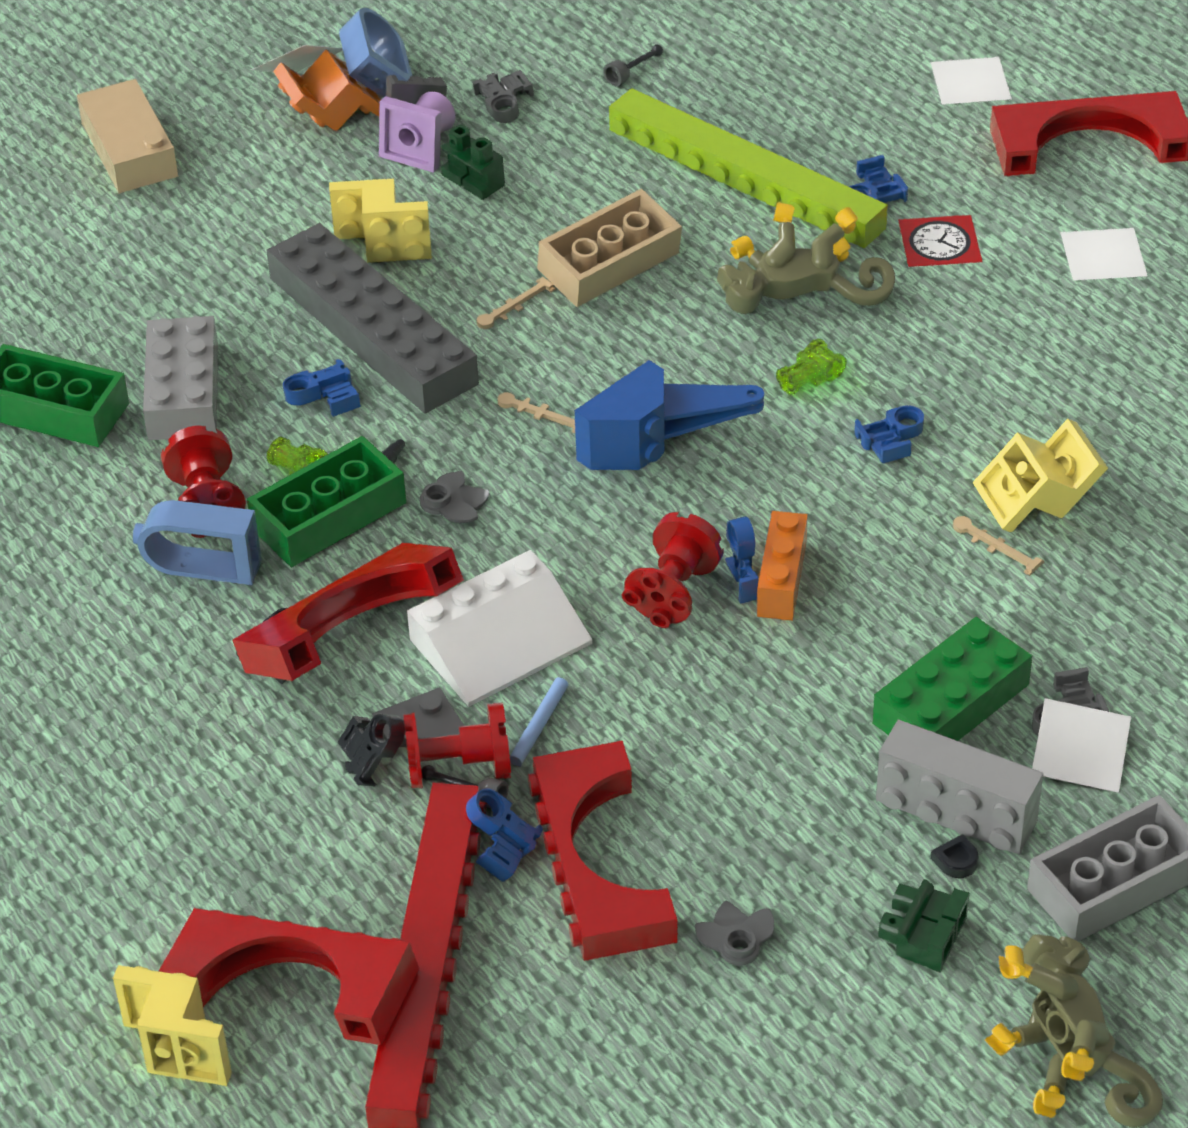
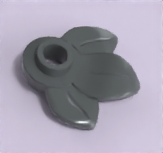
[420,471,490,523]
[695,901,774,966]

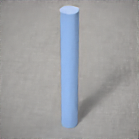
[510,677,568,767]

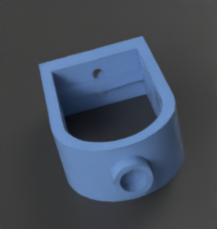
[339,7,412,98]
[133,500,262,585]

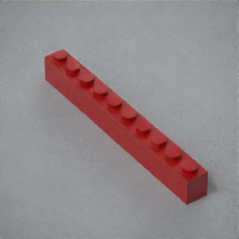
[365,782,486,1128]

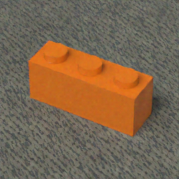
[757,510,808,621]

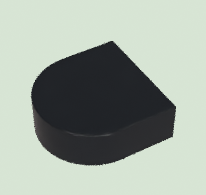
[931,834,979,878]

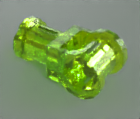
[776,338,847,395]
[266,436,328,475]

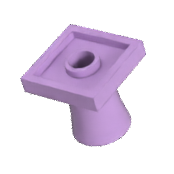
[379,92,455,173]

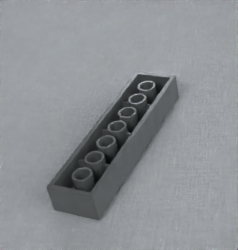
[266,223,479,414]

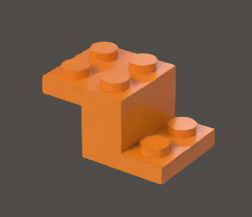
[273,49,382,131]

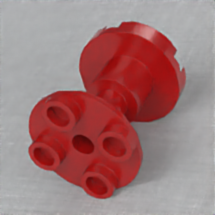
[161,425,246,538]
[622,512,724,629]
[403,702,511,789]

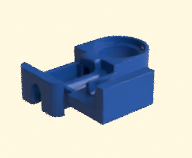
[849,155,908,203]
[283,359,361,417]
[854,405,924,464]
[725,516,758,604]
[466,788,543,882]

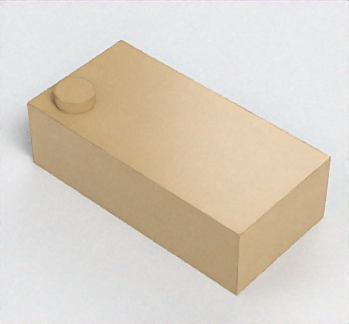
[77,79,178,193]
[537,188,682,307]

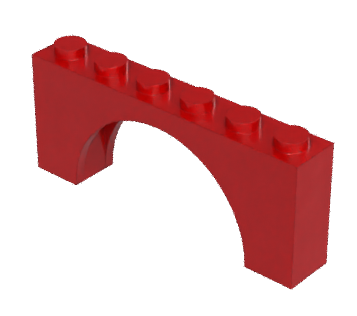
[990,91,1188,176]
[232,543,464,681]
[527,740,678,961]
[158,908,420,1045]

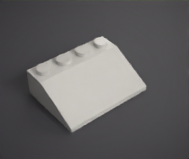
[407,550,592,707]

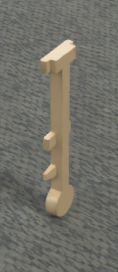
[477,277,556,329]
[498,392,575,434]
[953,516,1044,576]

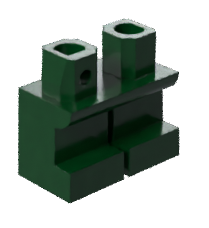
[440,124,505,200]
[878,879,970,973]

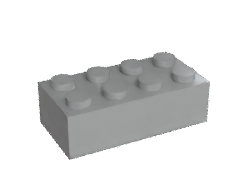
[143,316,218,440]
[876,719,1043,855]
[1027,795,1188,942]

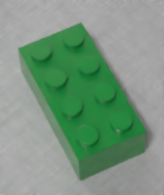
[0,344,129,447]
[247,435,407,568]
[872,617,1033,741]

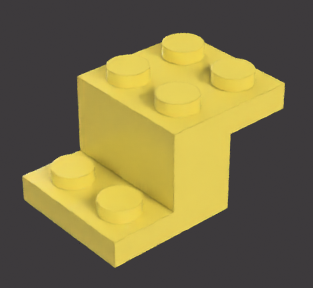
[329,179,432,263]
[973,419,1108,532]
[113,965,232,1086]

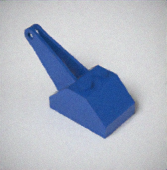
[574,360,764,470]

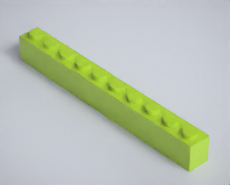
[609,88,888,249]

